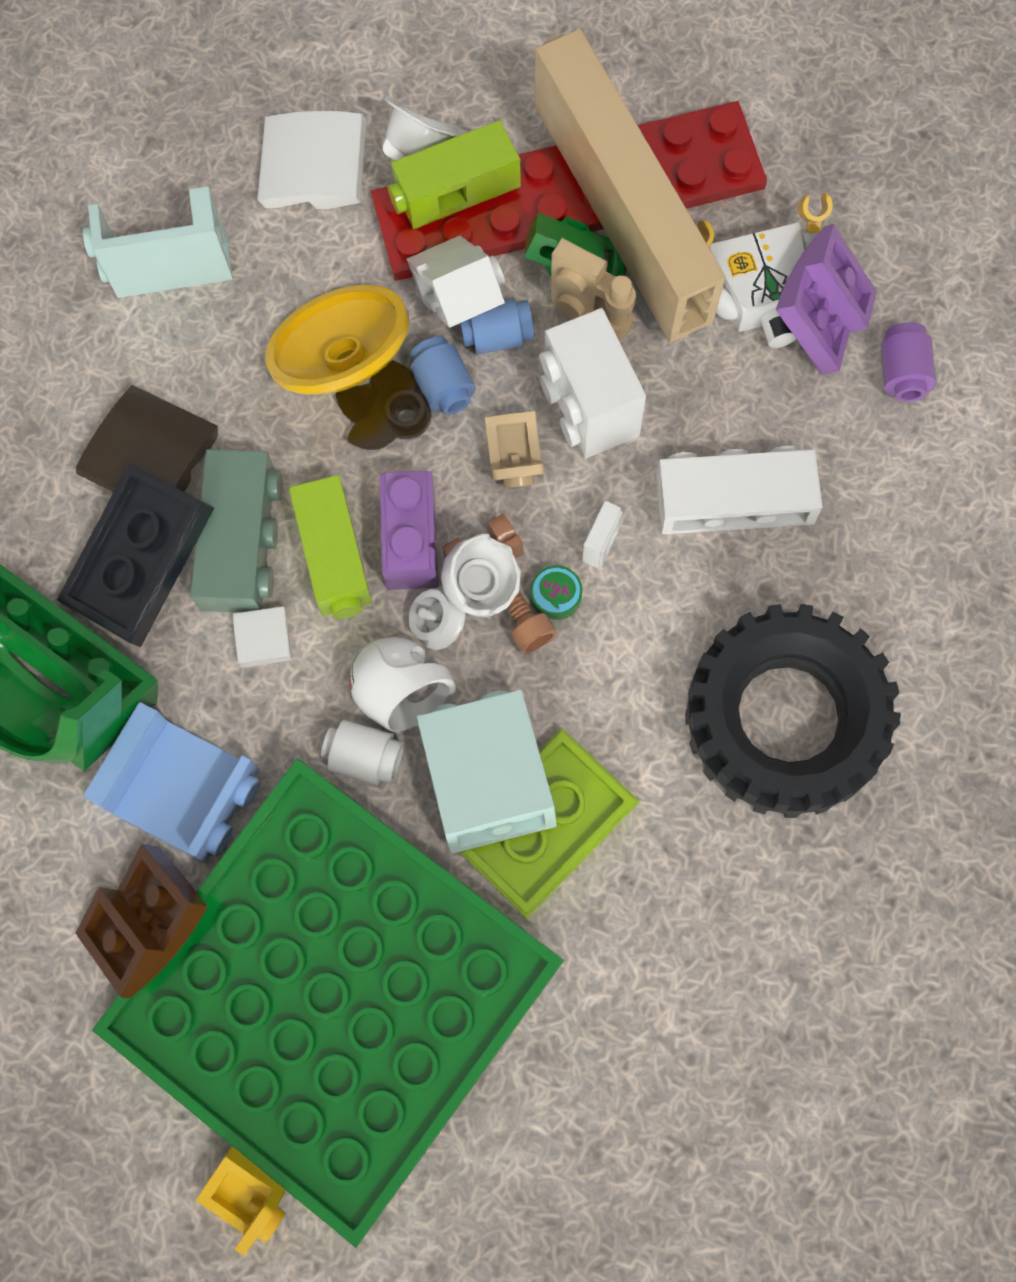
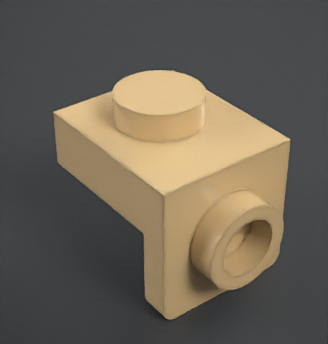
[484,410,544,488]

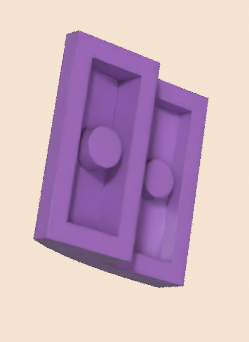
[776,224,877,374]

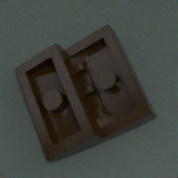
[76,385,218,492]

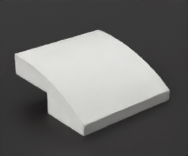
[257,111,366,209]

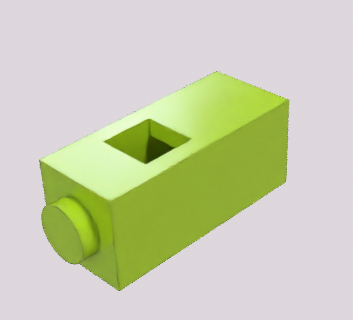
[387,120,521,229]
[289,475,373,619]

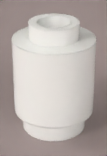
[321,720,404,785]

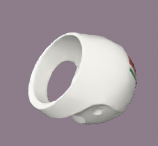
[349,637,456,732]

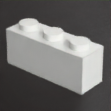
[656,445,823,534]

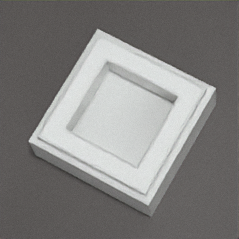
[582,501,623,568]
[233,606,292,668]

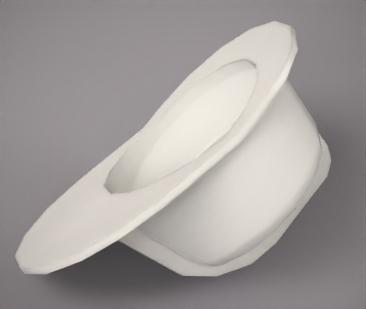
[382,97,470,160]

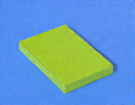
[458,728,640,920]

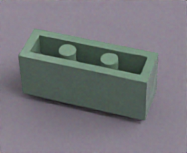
[190,449,282,613]

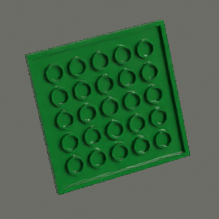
[92,758,565,1248]

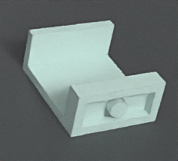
[83,186,233,298]
[417,690,557,854]

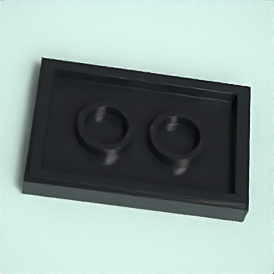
[57,463,215,647]

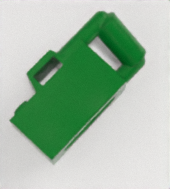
[524,212,627,277]

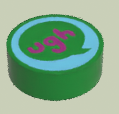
[530,566,583,620]

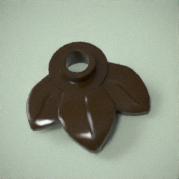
[335,360,432,450]

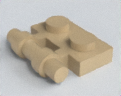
[551,238,636,340]

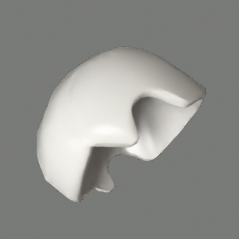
[440,533,521,617]

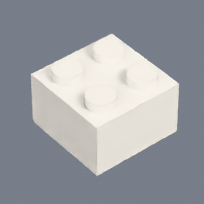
[539,308,646,459]

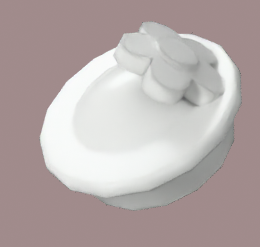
[408,586,466,650]

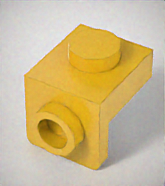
[195,1146,286,1256]

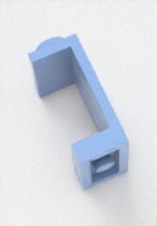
[83,702,260,864]

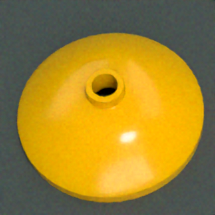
[265,285,409,395]

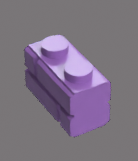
[380,470,439,590]

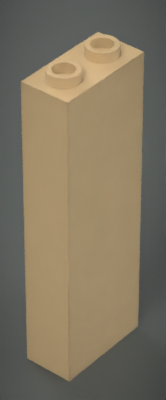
[534,28,726,344]

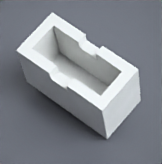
[407,235,505,328]

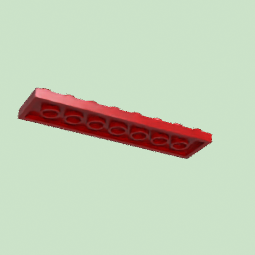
[370,100,767,281]

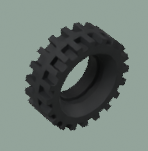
[685,604,901,818]

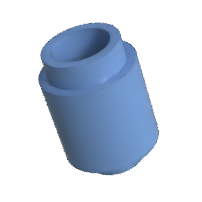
[460,297,534,355]
[410,336,476,415]

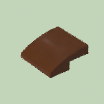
[75,844,208,998]

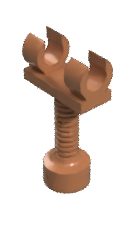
[442,513,558,654]

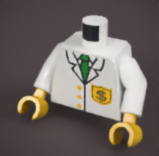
[697,193,833,348]

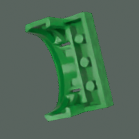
[0,564,158,772]

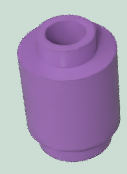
[881,322,936,402]

